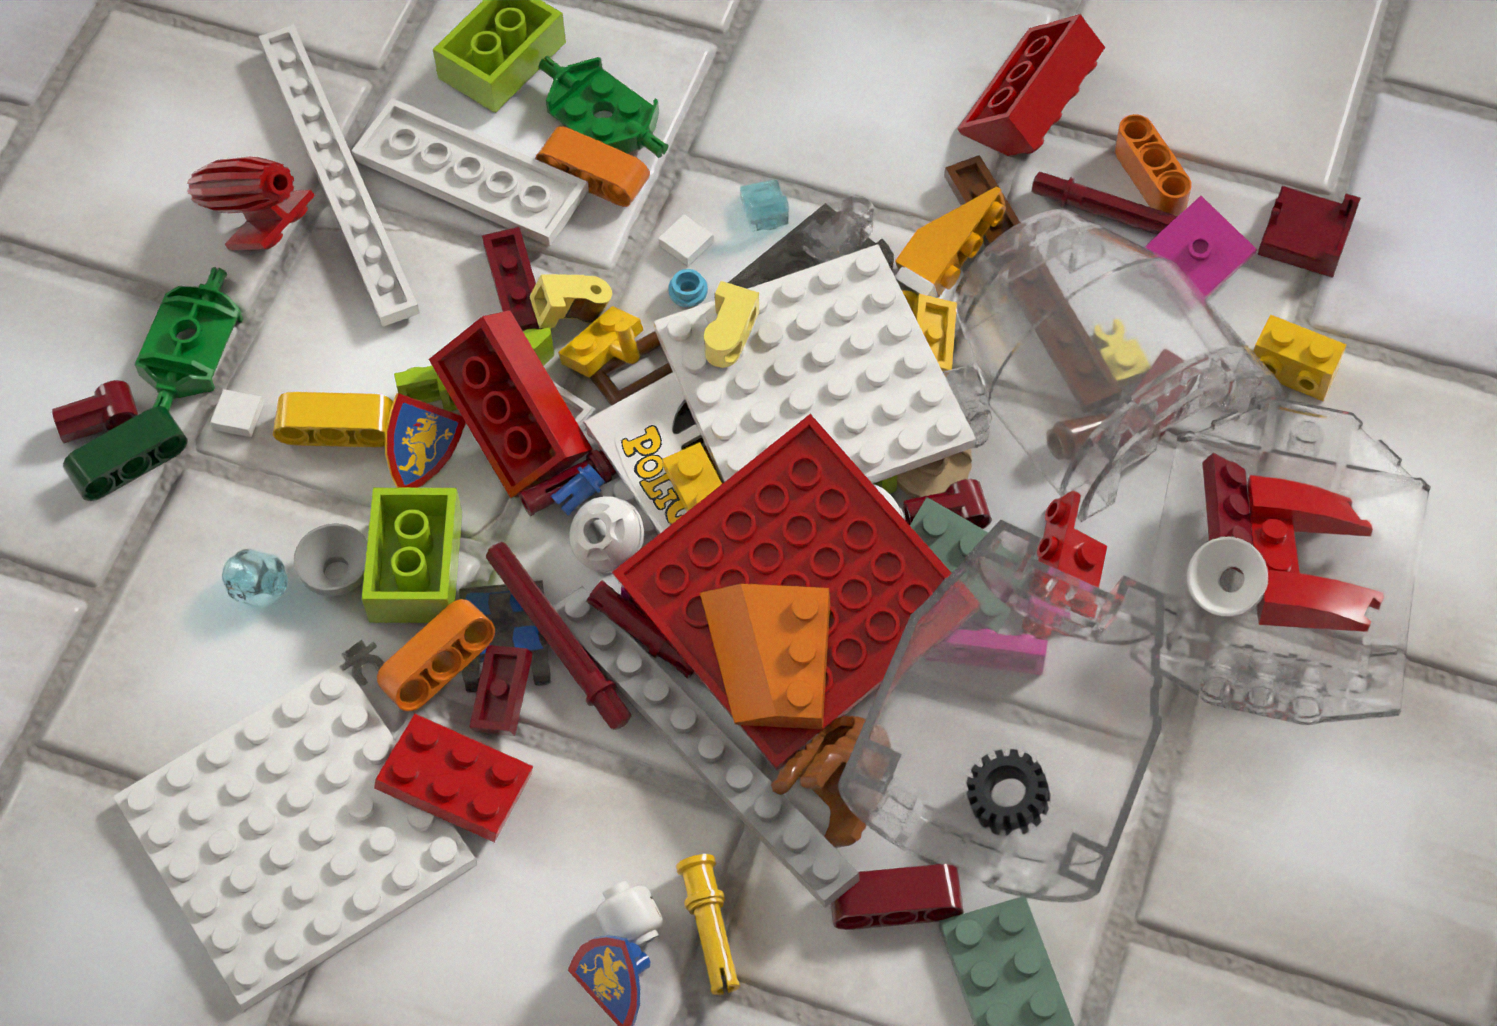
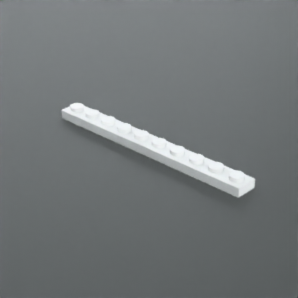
[259,25,420,327]

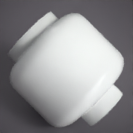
[596,881,663,947]

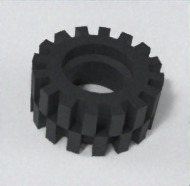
[966,749,1051,837]

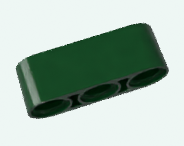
[63,406,188,501]

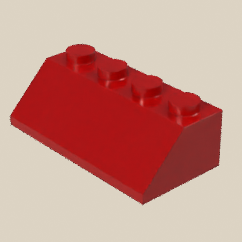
[957,14,1106,156]
[428,310,593,498]

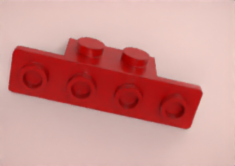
[1021,490,1108,640]

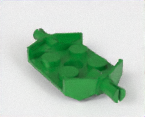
[538,56,668,158]
[134,267,243,411]

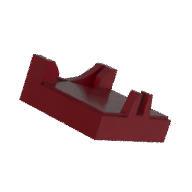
[1257,186,1361,278]

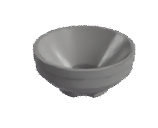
[294,523,367,597]

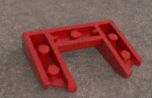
[1247,475,1384,632]

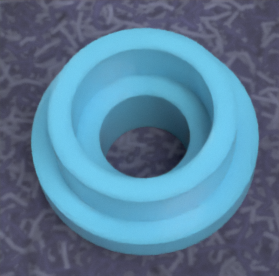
[668,269,708,307]

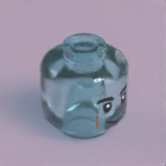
[222,548,288,607]

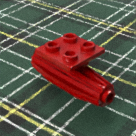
[187,156,316,250]

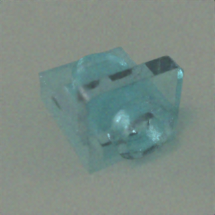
[740,179,789,232]

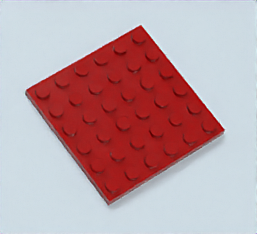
[612,414,977,771]

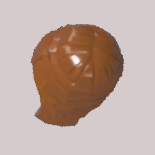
[771,716,888,848]

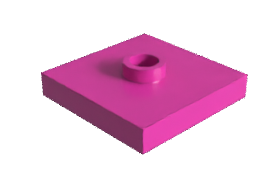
[1143,196,1257,306]

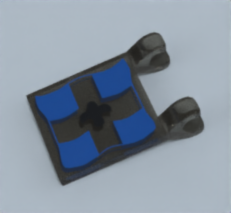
[459,580,551,693]

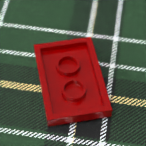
[374,713,533,843]

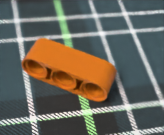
[1115,114,1192,216]
[535,126,650,207]
[377,599,495,711]

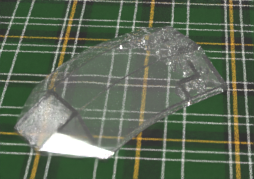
[1133,396,1431,725]

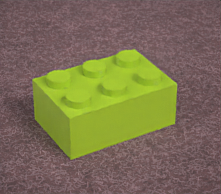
[433,0,566,113]
[362,487,462,623]

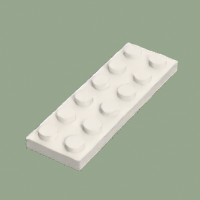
[351,98,589,247]

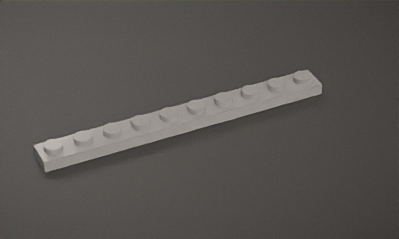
[553,586,859,908]

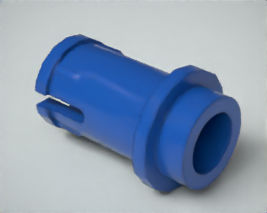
[551,464,605,516]

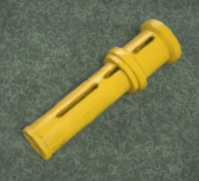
[676,854,740,995]

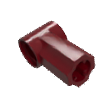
[52,380,138,444]
[903,479,992,529]

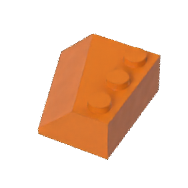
[700,584,830,729]

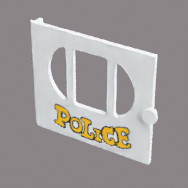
[583,372,702,534]

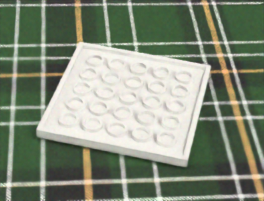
[654,244,976,483]
[113,661,477,1011]

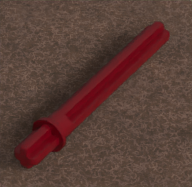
[1031,172,1178,234]
[486,542,632,730]

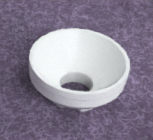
[570,496,644,573]
[1187,537,1268,617]

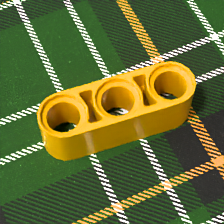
[273,392,393,447]

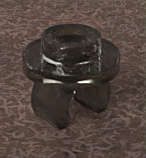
[339,639,384,686]

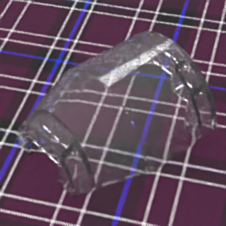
[953,209,1283,522]
[838,520,1165,903]

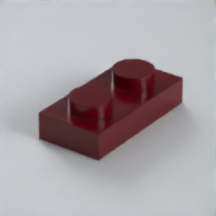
[469,645,533,736]

